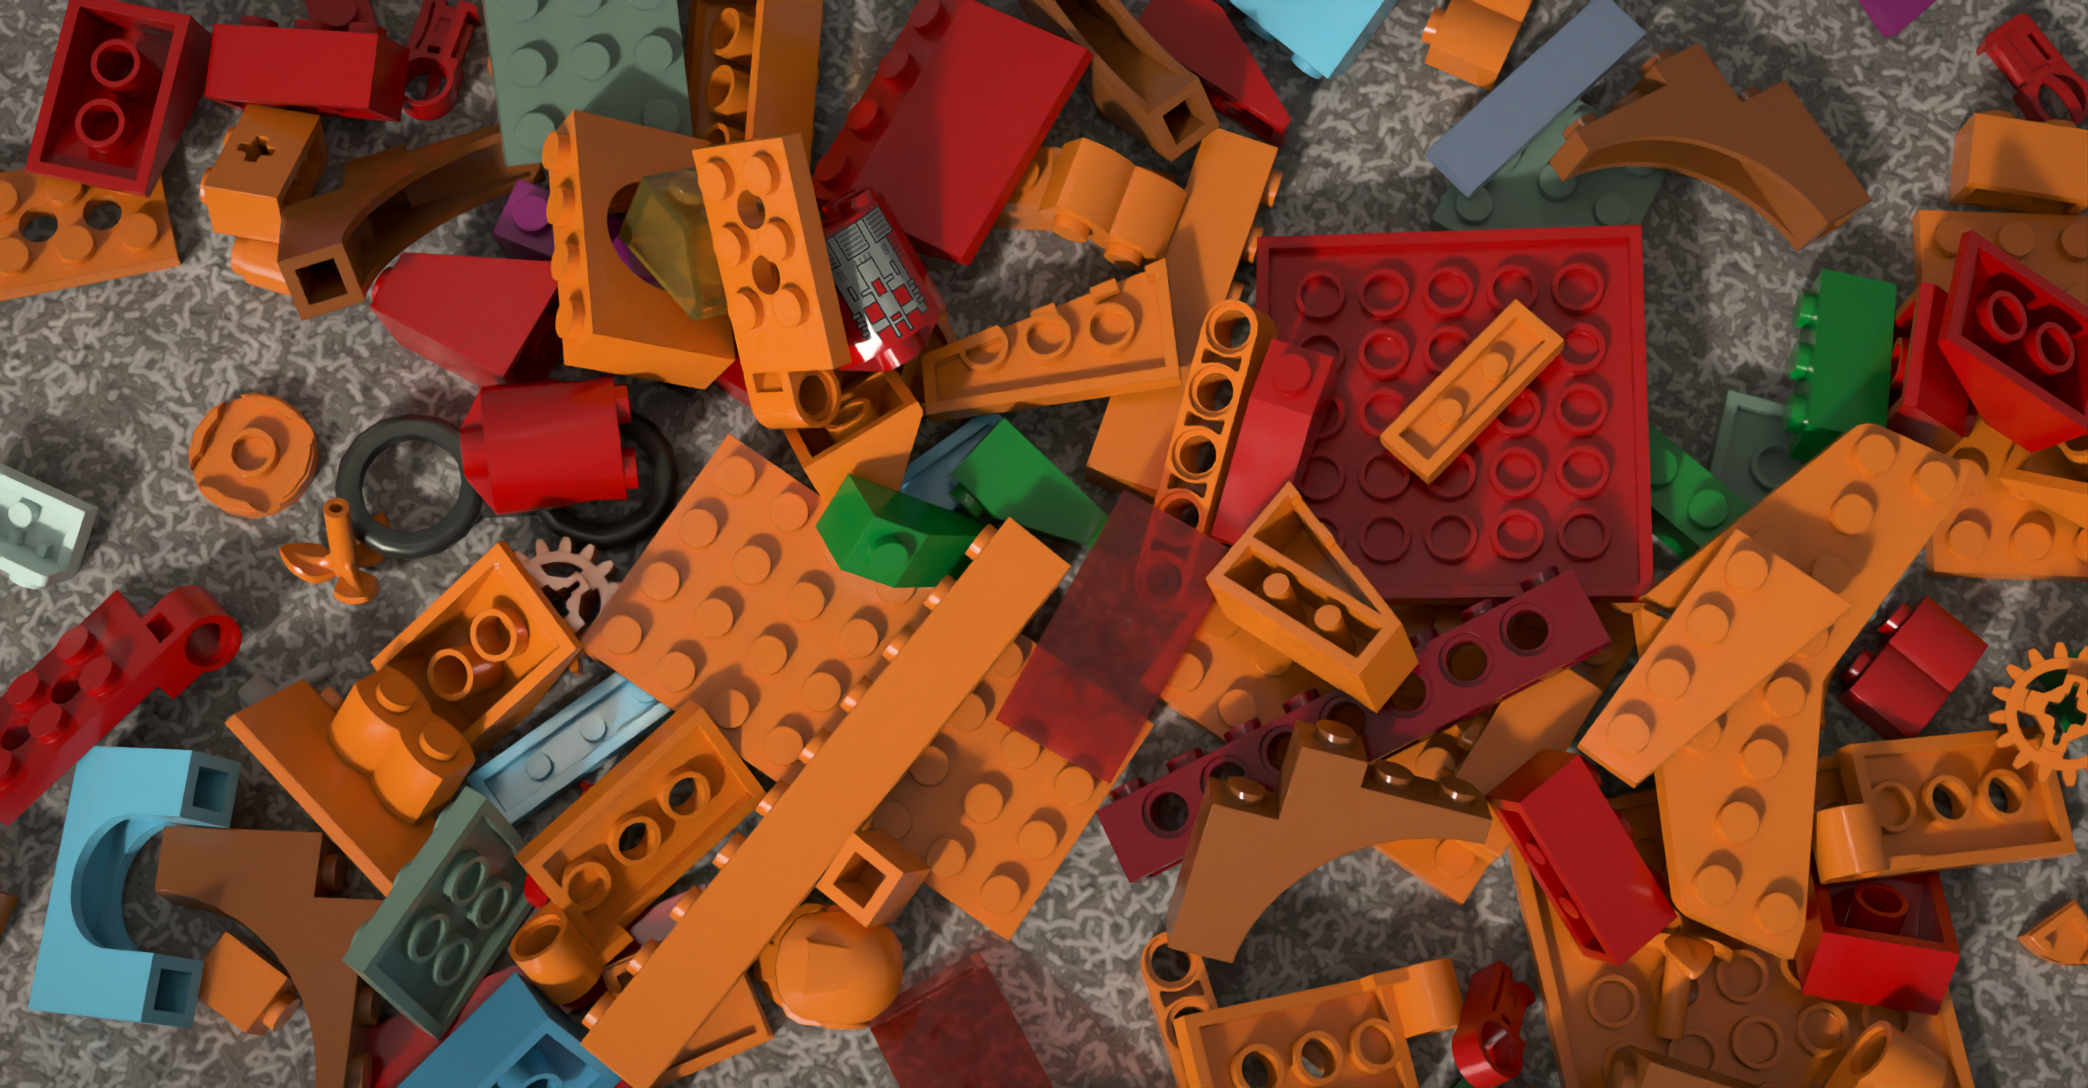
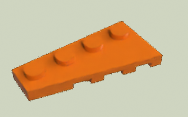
[921,258,1183,423]
[1577,528,1853,788]

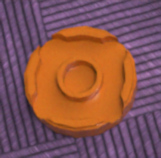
[188,392,319,519]

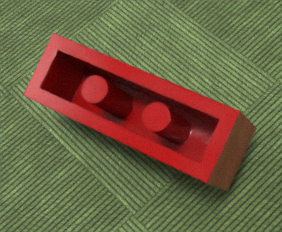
[204,16,410,122]
[1485,748,1678,966]

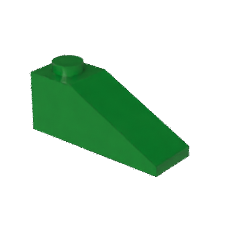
[945,418,1142,562]
[815,473,1000,588]

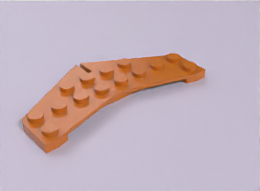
[1632,424,1972,959]

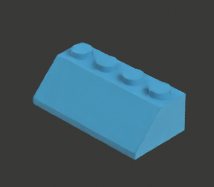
[396,972,622,1088]

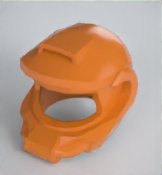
[753,903,903,1029]

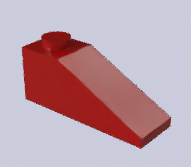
[1137,0,1291,151]
[1211,338,1338,546]

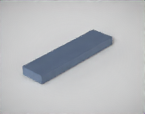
[1425,0,1647,199]

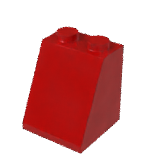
[369,252,563,387]

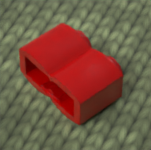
[1835,595,1989,740]

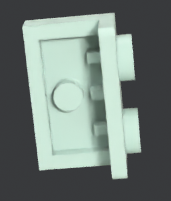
[0,463,99,589]

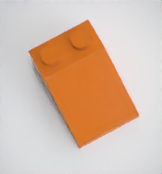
[370,541,583,756]

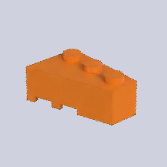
[1205,481,1419,713]

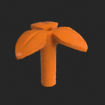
[279,498,390,604]
[1645,928,1734,1040]

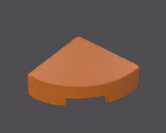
[2017,899,2088,966]

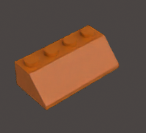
[685,0,824,222]
[224,679,439,897]

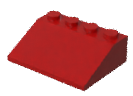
[811,0,1094,266]

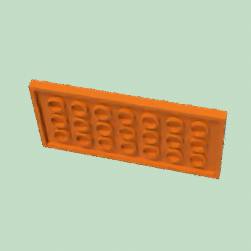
[579,433,1155,941]

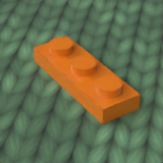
[1380,299,1564,486]

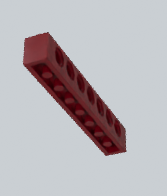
[1095,566,1613,883]

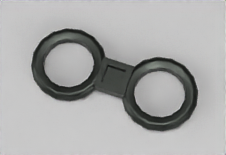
[335,410,680,560]

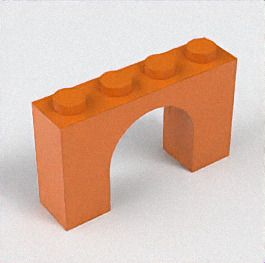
[542,109,735,390]

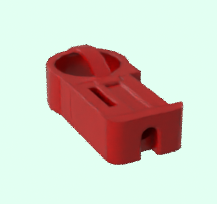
[402,0,481,121]
[1976,13,2088,126]
[1451,960,1536,1088]

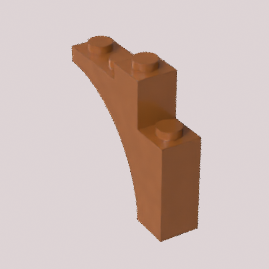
[1018,0,1220,162]
[1549,43,1872,252]
[277,124,546,321]
[1166,720,1493,964]
[154,826,384,1088]

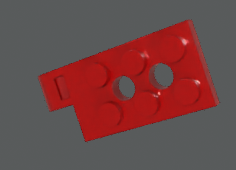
[0,585,242,827]

